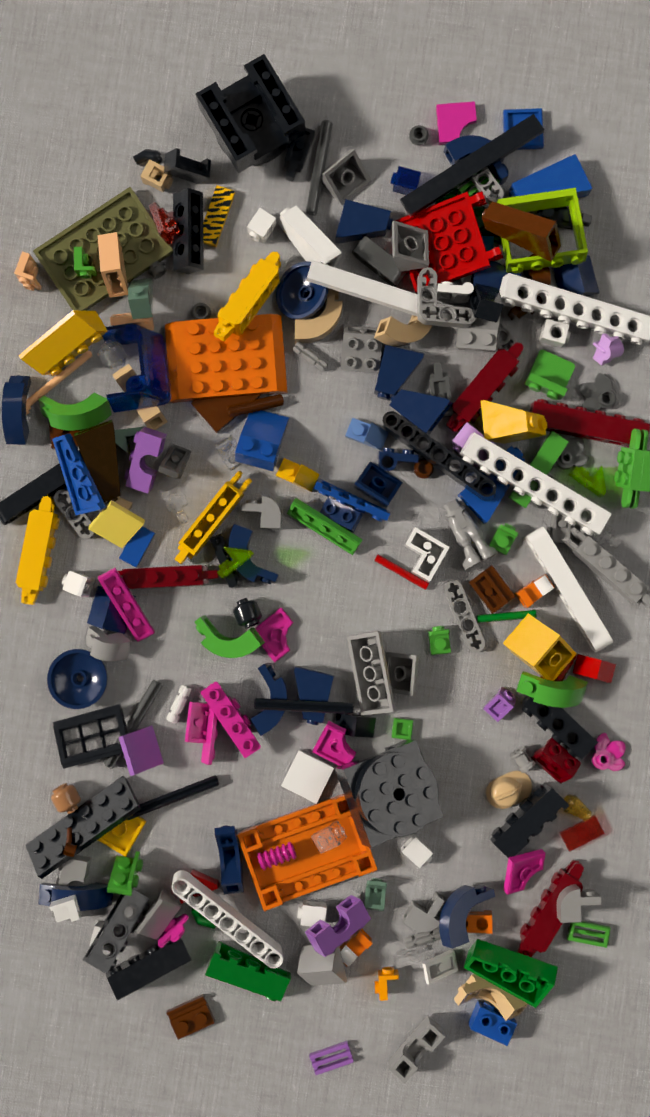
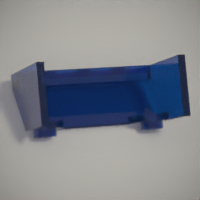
[102,323,172,413]

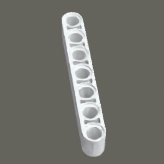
[525,527,613,653]
[172,870,283,968]

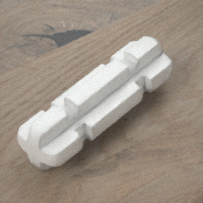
[166,685,191,724]

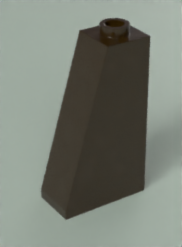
[74,420,121,504]

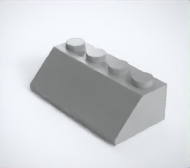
[347,631,396,715]

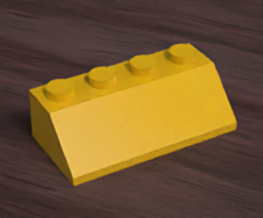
[18,310,108,376]

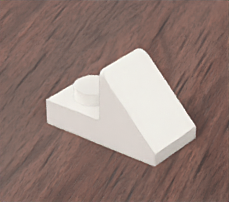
[423,950,458,984]

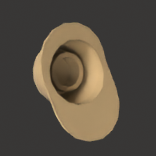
[486,771,532,809]

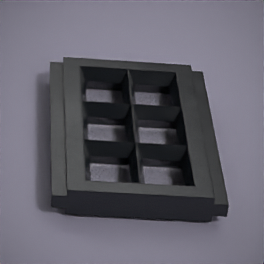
[53,704,128,769]

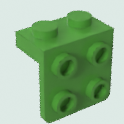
[524,350,575,400]

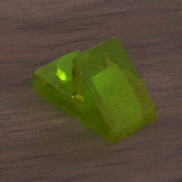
[568,465,606,498]
[217,547,255,579]

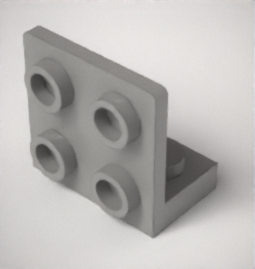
[341,325,382,373]

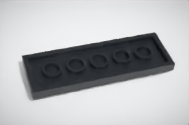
[26,776,142,879]

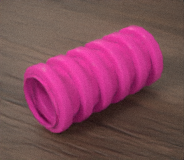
[257,842,296,870]

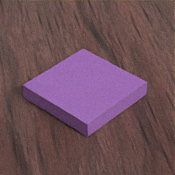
[119,725,164,776]

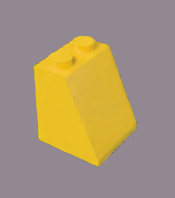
[481,400,547,444]
[503,614,577,681]

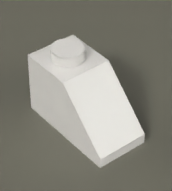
[62,571,95,597]

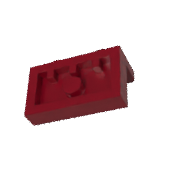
[531,738,581,784]

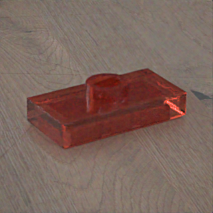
[559,815,605,852]

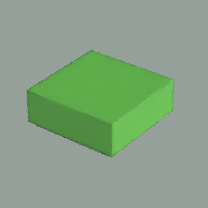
[391,718,414,740]

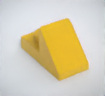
[276,458,320,492]

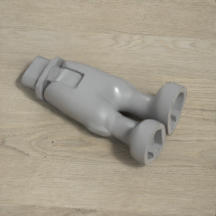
[444,499,498,570]

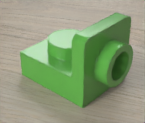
[74,247,97,279]
[489,523,519,556]
[428,626,451,655]

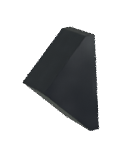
[335,713,376,738]

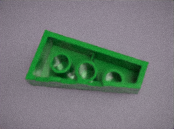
[464,939,558,1008]
[205,941,291,1002]

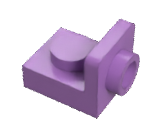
[483,687,516,722]

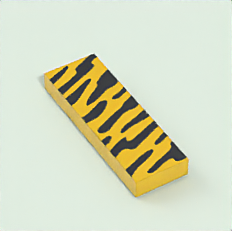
[203,185,235,247]

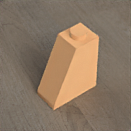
[97,232,128,298]

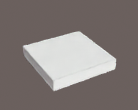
[281,750,334,804]

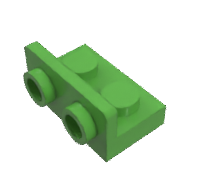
[107,851,143,896]

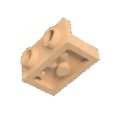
[14,251,42,291]
[110,312,154,334]

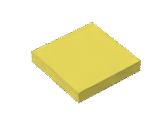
[89,500,145,548]

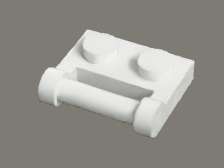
[437,281,474,304]

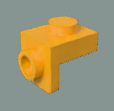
[374,967,399,1001]

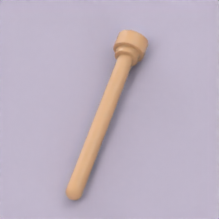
[26,351,92,415]

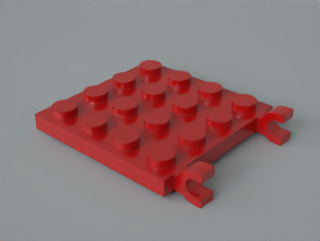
[395,191,504,294]

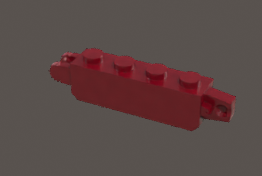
[446,342,524,432]
[118,565,219,589]
[517,859,584,957]

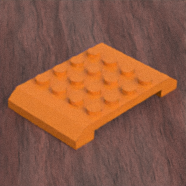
[165,314,288,403]
[237,794,378,911]

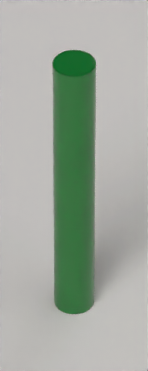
[476,610,537,623]

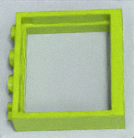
[497,188,588,273]

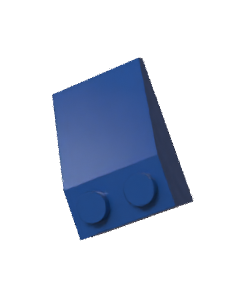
[235,410,289,471]

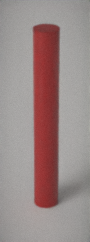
[374,554,429,590]

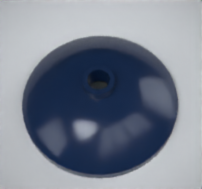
[276,262,329,320]
[47,649,108,709]

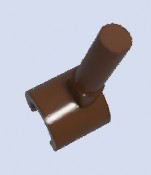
[64,828,77,857]

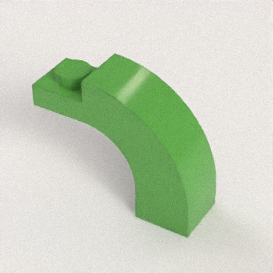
[38,393,112,431]
[195,615,265,658]
[516,671,588,708]

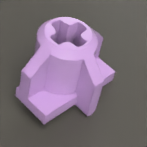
[593,333,624,366]

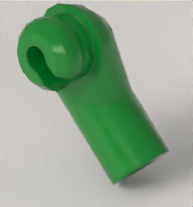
[191,908,216,929]

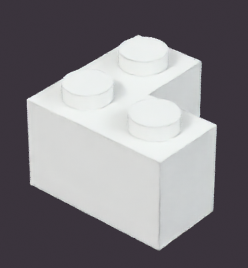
[404,527,450,582]

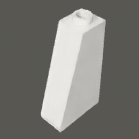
[278,206,342,267]

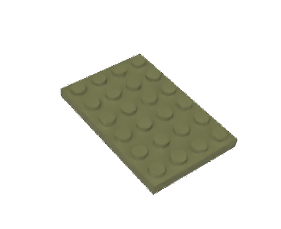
[33,187,173,311]

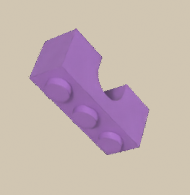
[124,427,167,494]
[305,895,371,957]

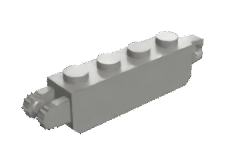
[563,527,650,608]

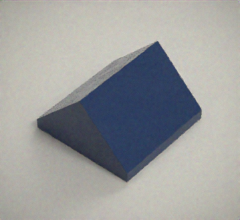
[552,255,599,297]
[354,462,403,508]
[87,585,136,634]

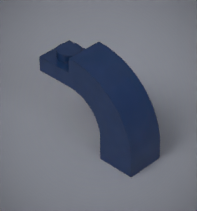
[443,135,509,185]
[2,375,31,445]
[229,524,279,584]
[251,663,288,736]
[214,825,244,895]
[38,882,113,911]
[439,885,496,949]

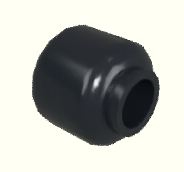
[233,598,262,629]

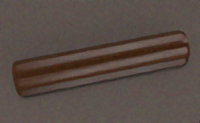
[227,394,284,417]

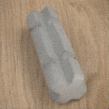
[293,342,328,371]
[404,927,441,949]

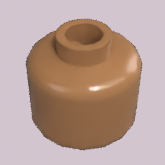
[51,783,81,814]

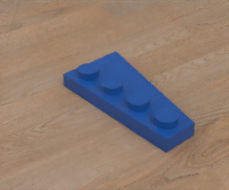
[52,434,106,515]
[314,479,391,522]

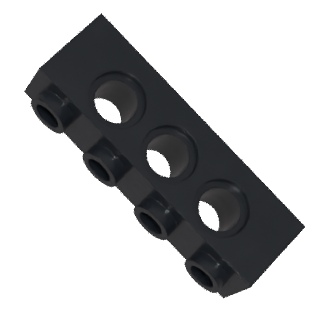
[173,188,204,275]
[520,696,598,760]
[83,889,149,974]

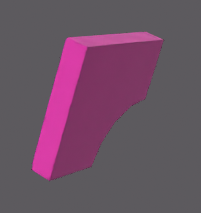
[436,101,477,145]
[255,607,294,662]
[312,720,356,766]
[503,849,546,895]

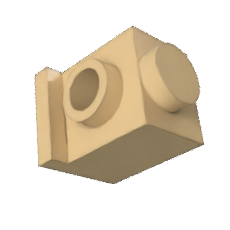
[140,159,173,192]

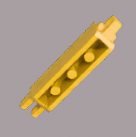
[214,252,281,341]
[174,471,252,564]
[15,496,60,605]

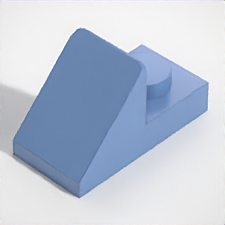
[345,418,388,451]

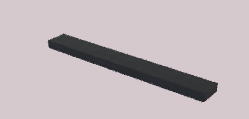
[400,114,544,217]

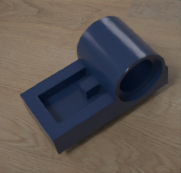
[377,448,419,471]
[320,497,363,533]

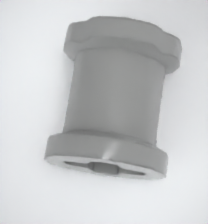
[510,746,536,773]

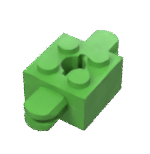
[614,429,650,509]

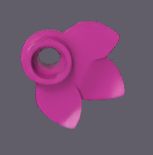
[592,733,626,771]
[158,914,189,948]

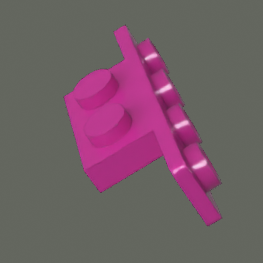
[201,681,261,758]
[185,683,221,765]

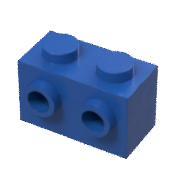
[468,1001,517,1046]

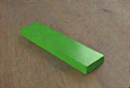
[508,431,569,508]
[287,498,363,555]

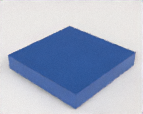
[503,108,544,150]

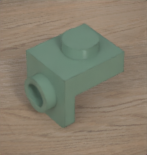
[364,878,387,911]

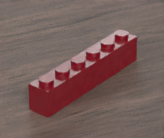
[529,399,650,447]

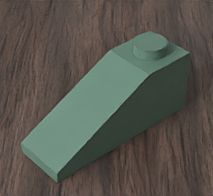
[128,278,153,319]

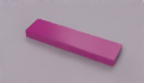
[98,567,155,642]

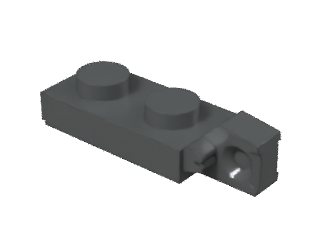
[429,362,453,417]

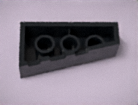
[490,782,570,858]
[106,938,191,1001]

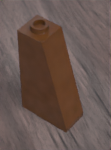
[482,201,561,262]

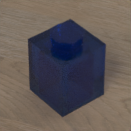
[390,166,421,195]

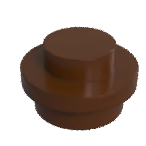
[414,459,434,479]

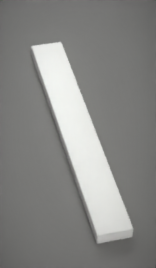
[306,260,458,329]

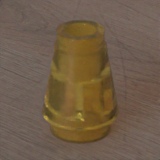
[564,794,592,821]

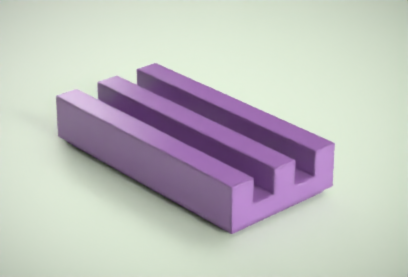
[309,1041,354,1075]

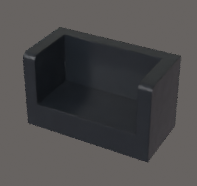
[164,148,211,184]
[469,283,504,322]

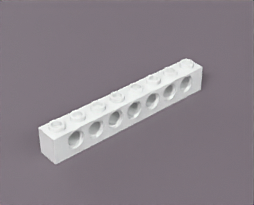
[499,273,650,345]
[459,432,611,536]

